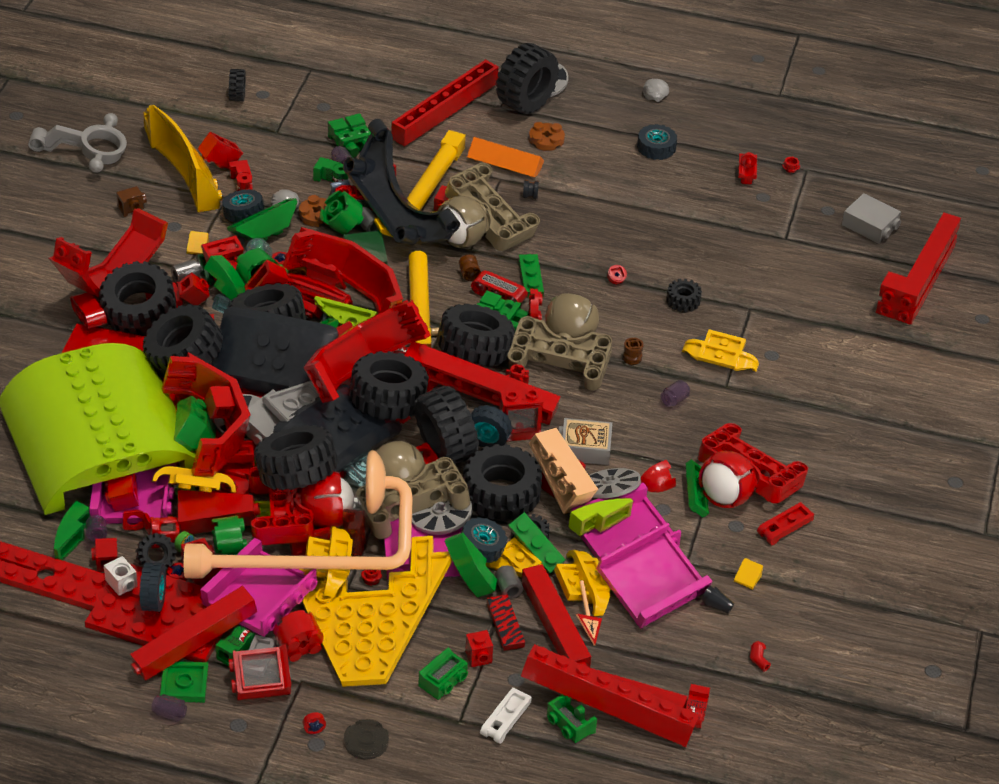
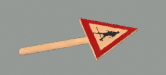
[576,580,602,646]

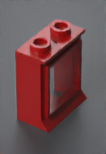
[499,388,544,442]
[229,644,292,700]

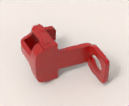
[123,510,180,549]

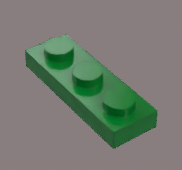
[519,254,544,298]
[685,459,709,518]
[508,512,566,574]

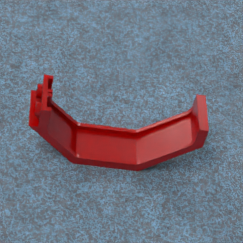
[48,208,168,298]
[283,227,403,314]
[304,300,431,403]
[162,352,251,477]

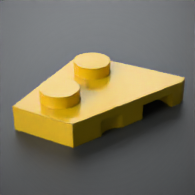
[486,537,542,577]

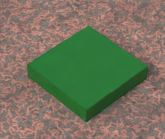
[160,662,209,703]

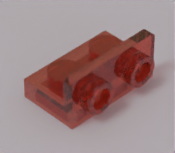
[343,509,366,557]

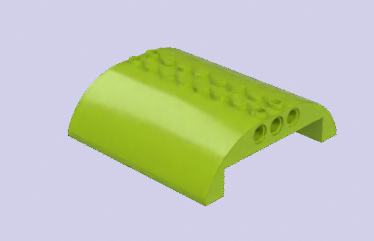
[0,343,197,515]

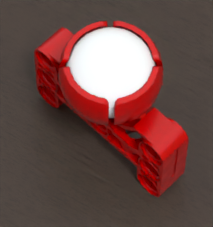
[697,423,808,508]
[248,466,354,545]

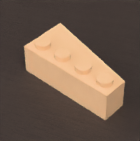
[529,428,598,514]

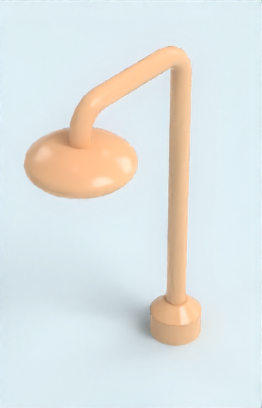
[184,450,413,578]

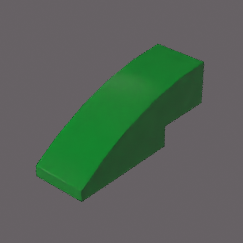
[204,255,245,301]
[54,501,91,560]
[445,533,497,598]

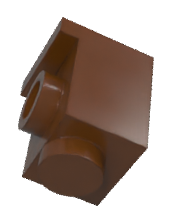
[116,186,147,217]

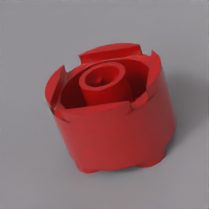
[273,610,324,662]

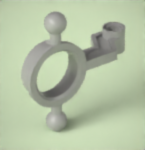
[28,113,127,173]

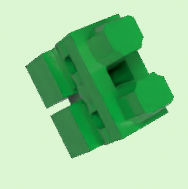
[328,113,371,158]
[477,291,529,335]

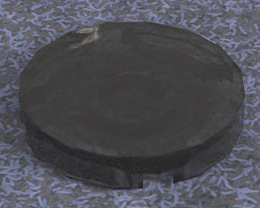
[344,719,389,760]

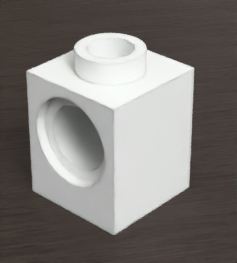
[104,556,137,595]

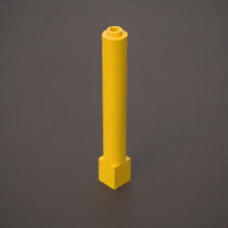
[407,130,466,210]
[409,251,431,347]

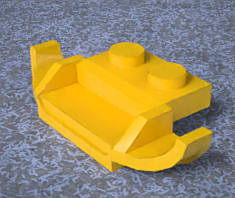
[682,329,759,372]
[152,466,236,493]
[304,526,353,597]
[554,550,611,616]

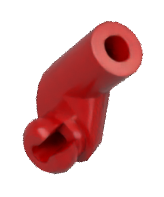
[750,641,771,672]

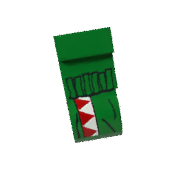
[313,157,349,183]
[216,626,255,666]

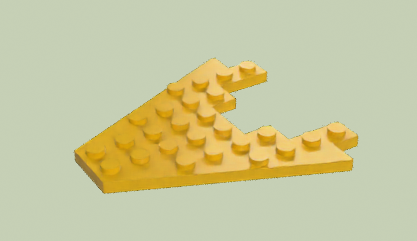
[299,536,453,687]

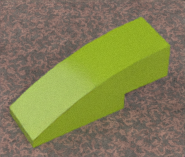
[569,498,633,536]

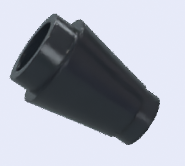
[701,586,735,614]

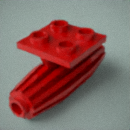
[286,257,353,309]

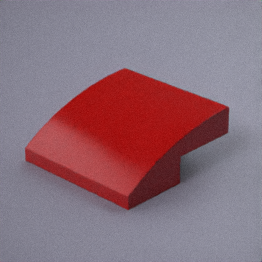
[201,236,244,282]

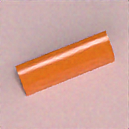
[467,137,544,177]

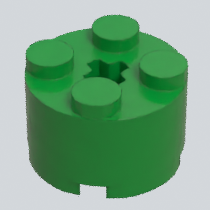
[320,191,363,236]
[236,248,280,285]
[211,516,247,555]

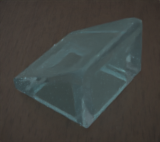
[212,294,231,313]

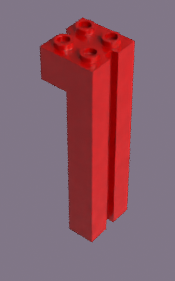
[876,212,961,325]

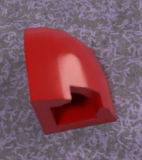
[641,460,676,493]

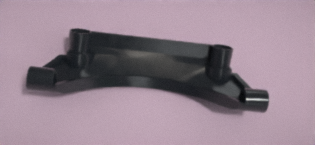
[343,119,460,245]

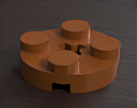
[529,122,565,151]
[299,195,327,227]

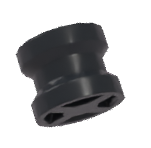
[523,180,539,199]

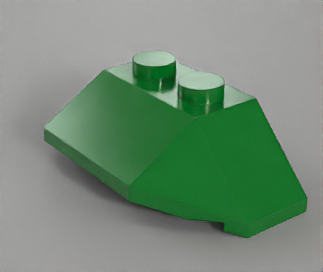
[227,198,298,243]
[174,396,216,452]

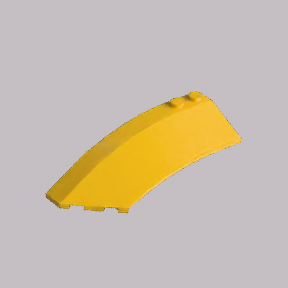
[143,105,222,212]

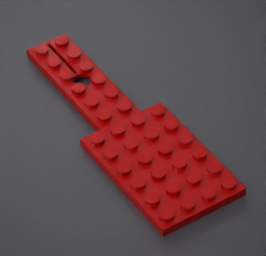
[0,541,224,662]

